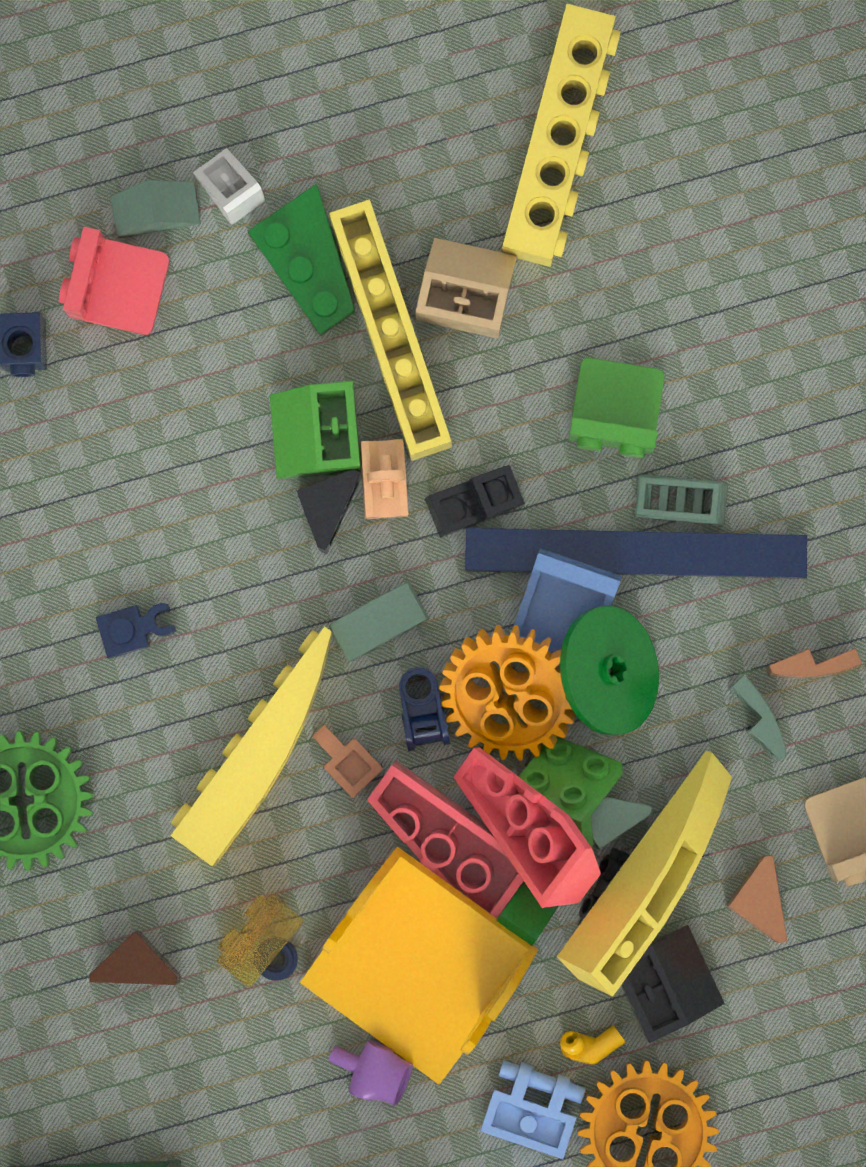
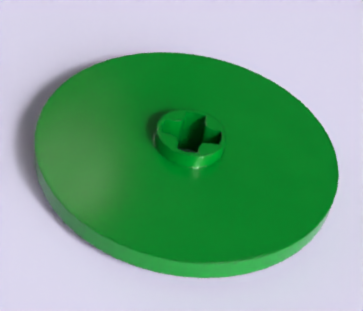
[560,606,659,735]

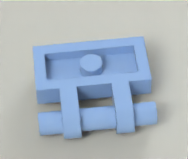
[480,1060,586,1159]

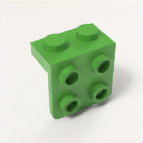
[568,358,665,458]
[519,737,623,847]

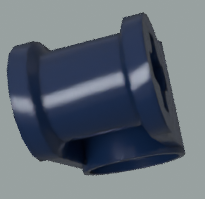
[399,668,450,752]

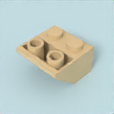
[415,238,517,339]

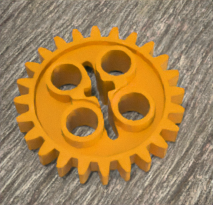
[439,625,576,761]
[577,1060,719,1167]

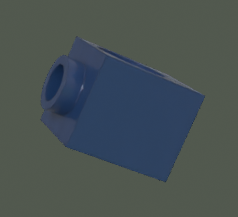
[0,312,47,377]

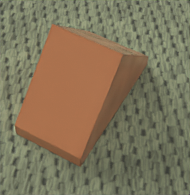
[725,855,787,943]

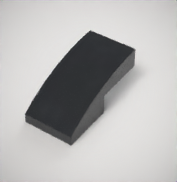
[425,465,525,538]

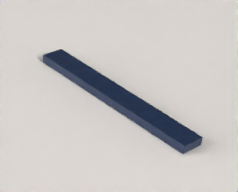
[465,528,807,579]

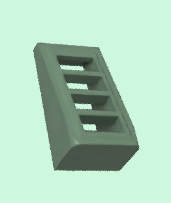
[635,475,728,526]

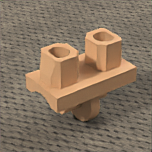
[360,439,408,519]

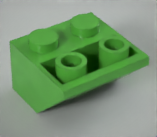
[270,381,361,480]

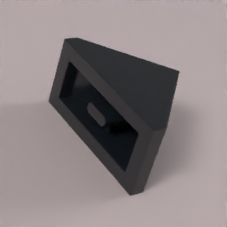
[296,469,362,554]

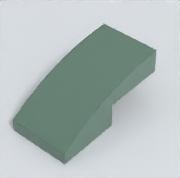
[329,582,430,662]
[729,675,787,762]

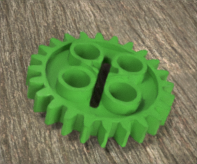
[0,731,95,871]

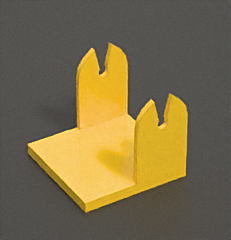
[300,846,539,1085]

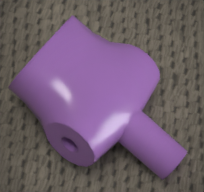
[329,1040,413,1106]

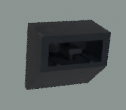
[621,925,725,1043]

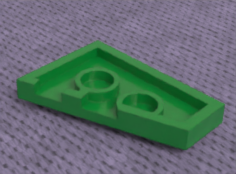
[247,183,355,337]

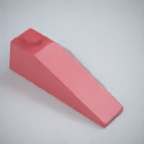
[453,747,601,908]

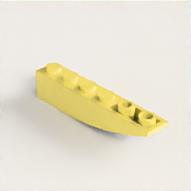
[170,626,333,867]
[557,750,732,996]

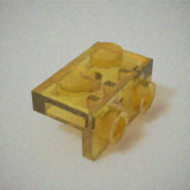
[216,892,303,987]

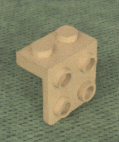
[804,777,866,887]

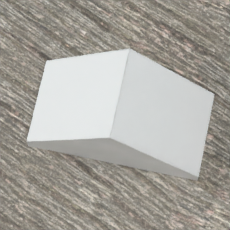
[193,148,265,226]

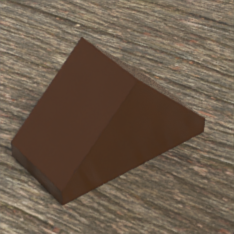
[89,930,181,985]

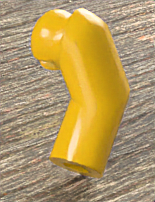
[560,1025,626,1065]

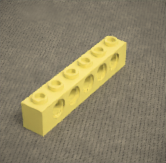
[502,4,621,267]
[329,199,452,461]

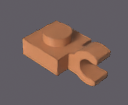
[312,724,383,798]

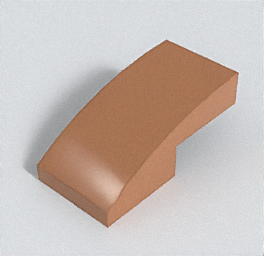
[765,648,862,679]

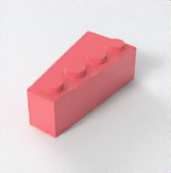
[367,760,523,918]

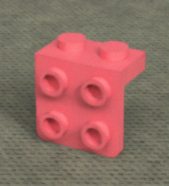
[59,226,170,335]

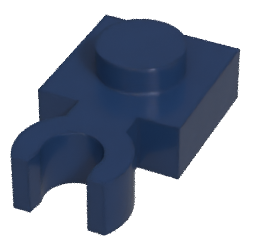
[96,603,176,659]

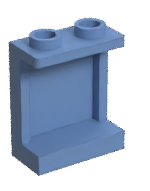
[513,548,621,664]

